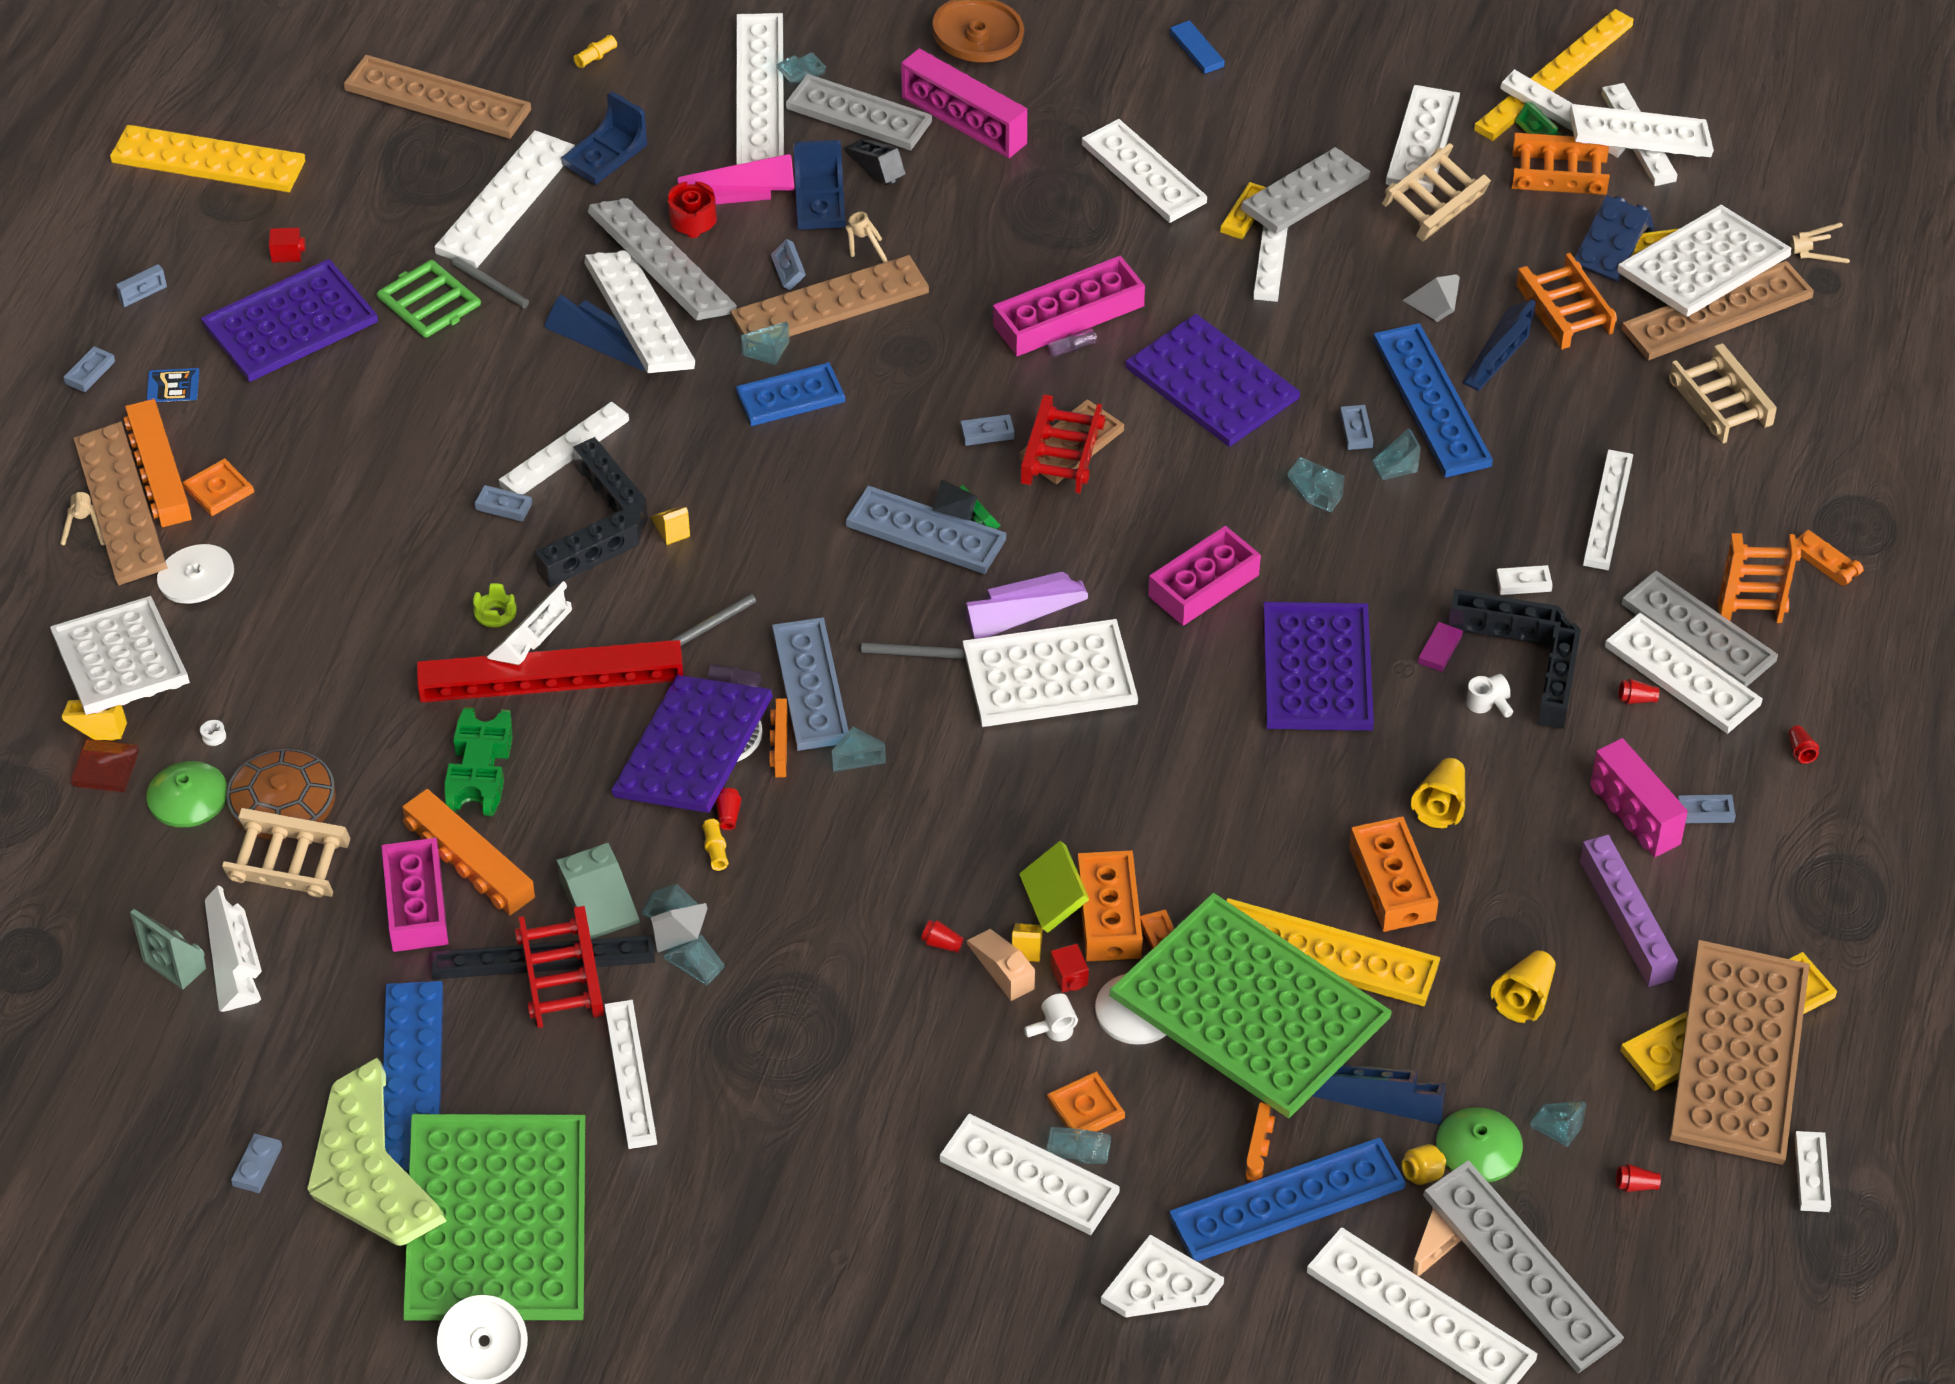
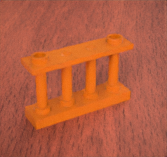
[1512,133,1610,195]
[1516,253,1617,349]
[1717,533,1801,623]

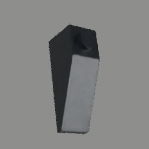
[844,139,906,184]

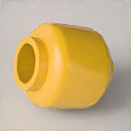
[1401,1144,1446,1185]

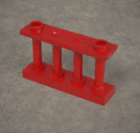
[1021,394,1106,493]
[515,906,604,1028]

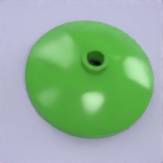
[146,761,228,827]
[1436,1107,1523,1182]

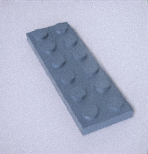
[846,486,1006,574]
[772,617,850,751]

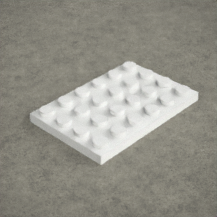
[1618,205,1791,317]
[50,596,190,715]
[963,619,1138,727]

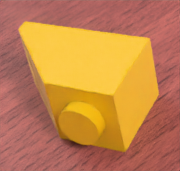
[62,700,127,741]

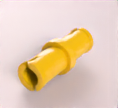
[573,35,617,68]
[702,819,729,871]

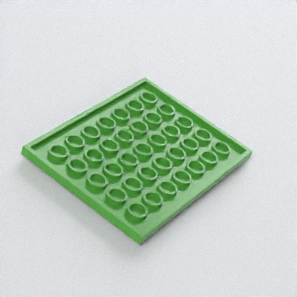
[1109,893,1392,1119]
[404,1114,585,1320]

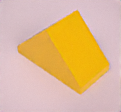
[651,507,690,545]
[1012,923,1043,962]

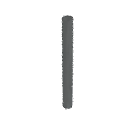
[452,257,529,308]
[670,594,756,646]
[861,642,965,659]

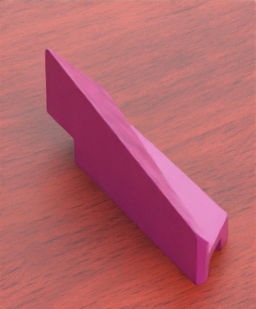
[677,154,794,204]

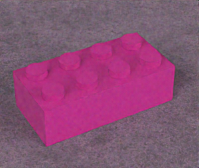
[1148,526,1261,626]
[1590,738,1688,857]
[382,838,449,952]

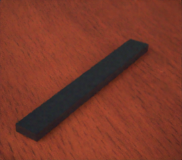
[432,935,655,980]

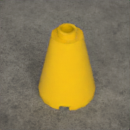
[1411,758,1465,829]
[1491,951,1556,1023]

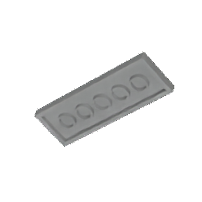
[786,74,932,150]
[1241,147,1370,234]
[1622,571,1778,687]

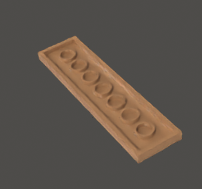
[344,55,531,139]
[731,255,929,349]
[1622,261,1814,361]
[74,421,168,585]

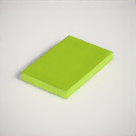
[1019,841,1090,932]

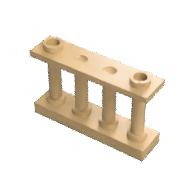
[1382,143,1491,241]
[1669,343,1777,444]
[222,808,350,897]

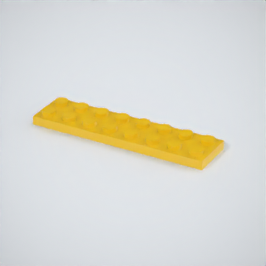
[110,125,305,192]
[1227,898,1440,1007]
[1620,952,1837,1091]

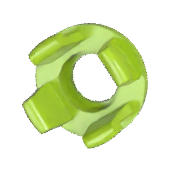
[473,583,517,628]

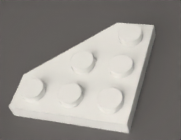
[1101,1235,1224,1317]

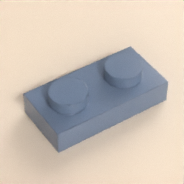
[771,239,806,290]
[116,264,167,307]
[64,346,115,392]
[1340,405,1373,450]
[961,414,1014,446]
[475,485,532,522]
[1678,795,1736,823]
[231,1134,282,1193]

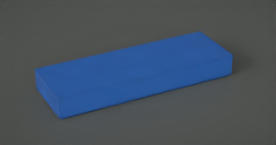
[1170,20,1225,74]

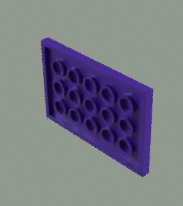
[201,259,378,382]
[1125,314,1300,447]
[1263,602,1374,731]
[612,675,773,813]

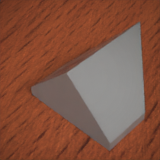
[1402,274,1460,322]
[651,903,707,953]

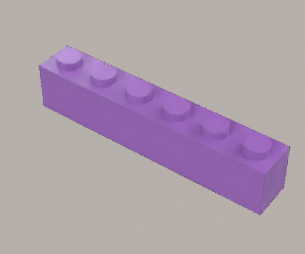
[1580,835,1678,987]

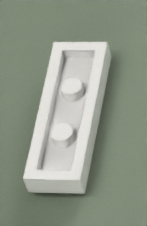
[1795,1131,1831,1212]

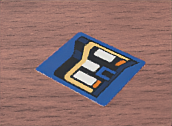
[146,368,199,402]

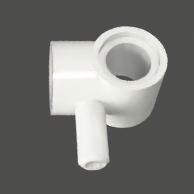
[1466,674,1513,717]
[1024,994,1078,1041]

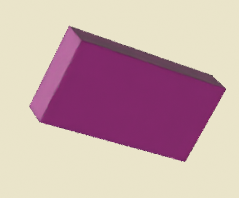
[1418,622,1463,672]

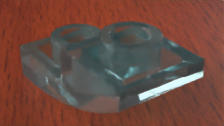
[776,52,826,82]
[1046,1127,1112,1164]

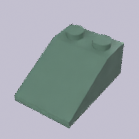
[557,843,640,939]
[130,909,206,990]

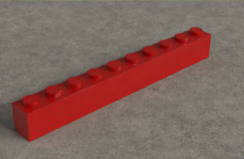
[417,640,683,703]

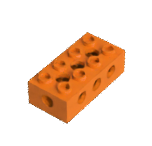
[1349,817,1438,932]
[1077,850,1143,962]

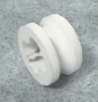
[200,720,226,746]

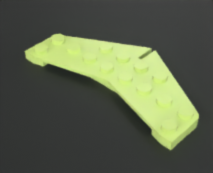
[308,1058,446,1246]

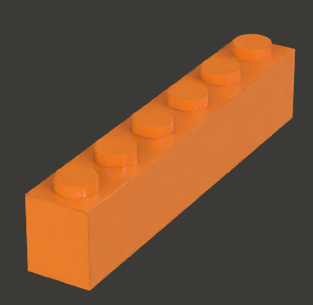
[123,399,192,527]
[402,789,535,915]

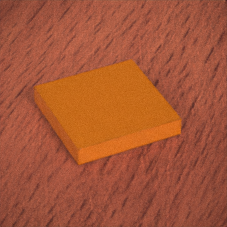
[183,458,254,516]
[1047,1071,1125,1141]

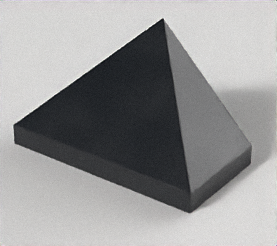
[932,480,977,520]

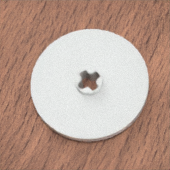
[157,544,234,603]

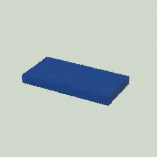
[736,363,845,426]

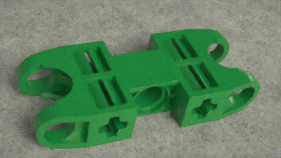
[445,707,513,816]

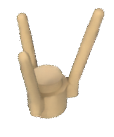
[845,212,888,263]
[1790,223,1850,263]
[60,492,105,546]

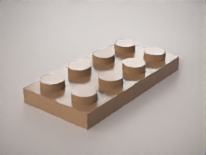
[1019,399,1124,484]

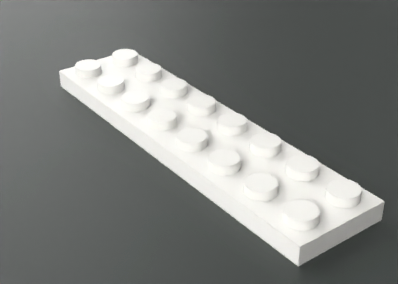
[435,131,575,268]
[585,251,695,373]
[1307,1227,1537,1384]

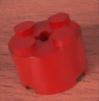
[668,181,717,238]

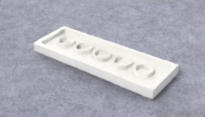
[1386,85,1460,193]
[1569,104,1714,157]
[1082,119,1207,223]
[1605,613,1763,734]
[940,1114,1120,1235]

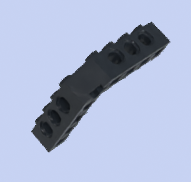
[535,437,648,587]
[1449,589,1581,729]

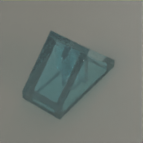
[741,322,789,365]
[1373,429,1421,480]
[832,727,886,772]
[642,884,699,918]
[664,934,725,985]
[1530,1101,1587,1147]

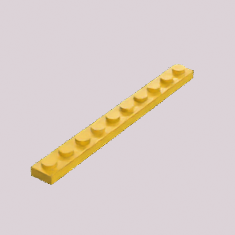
[1474,9,1634,141]

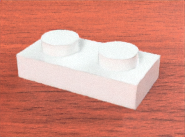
[1496,565,1552,595]

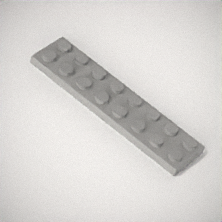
[588,198,737,320]
[1423,1160,1624,1374]

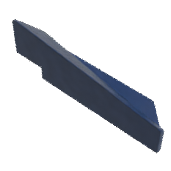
[545,295,645,370]
[1463,299,1536,391]
[1312,1064,1446,1125]

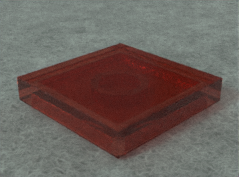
[71,739,139,792]

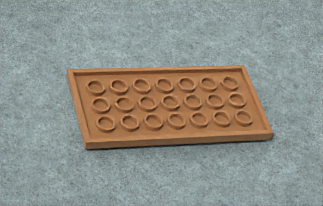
[1669,940,1809,1165]

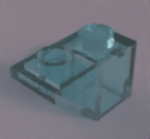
[1288,457,1345,512]

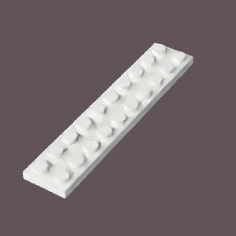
[737,13,784,165]

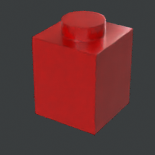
[269,228,306,263]
[1051,944,1089,993]

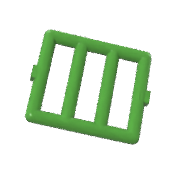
[377,260,481,338]

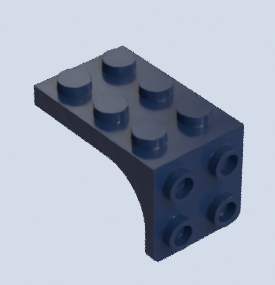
[561,91,647,185]
[794,140,846,230]
[1574,195,1654,283]

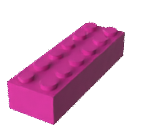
[901,48,1027,158]
[993,255,1145,356]

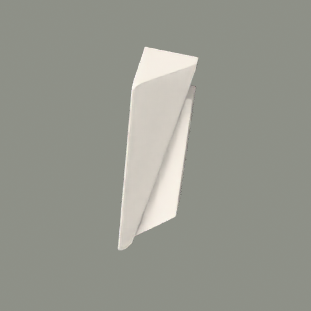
[487,581,572,665]
[205,886,262,1012]

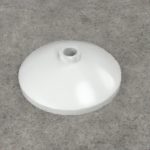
[1095,974,1166,1044]
[437,1295,528,1384]

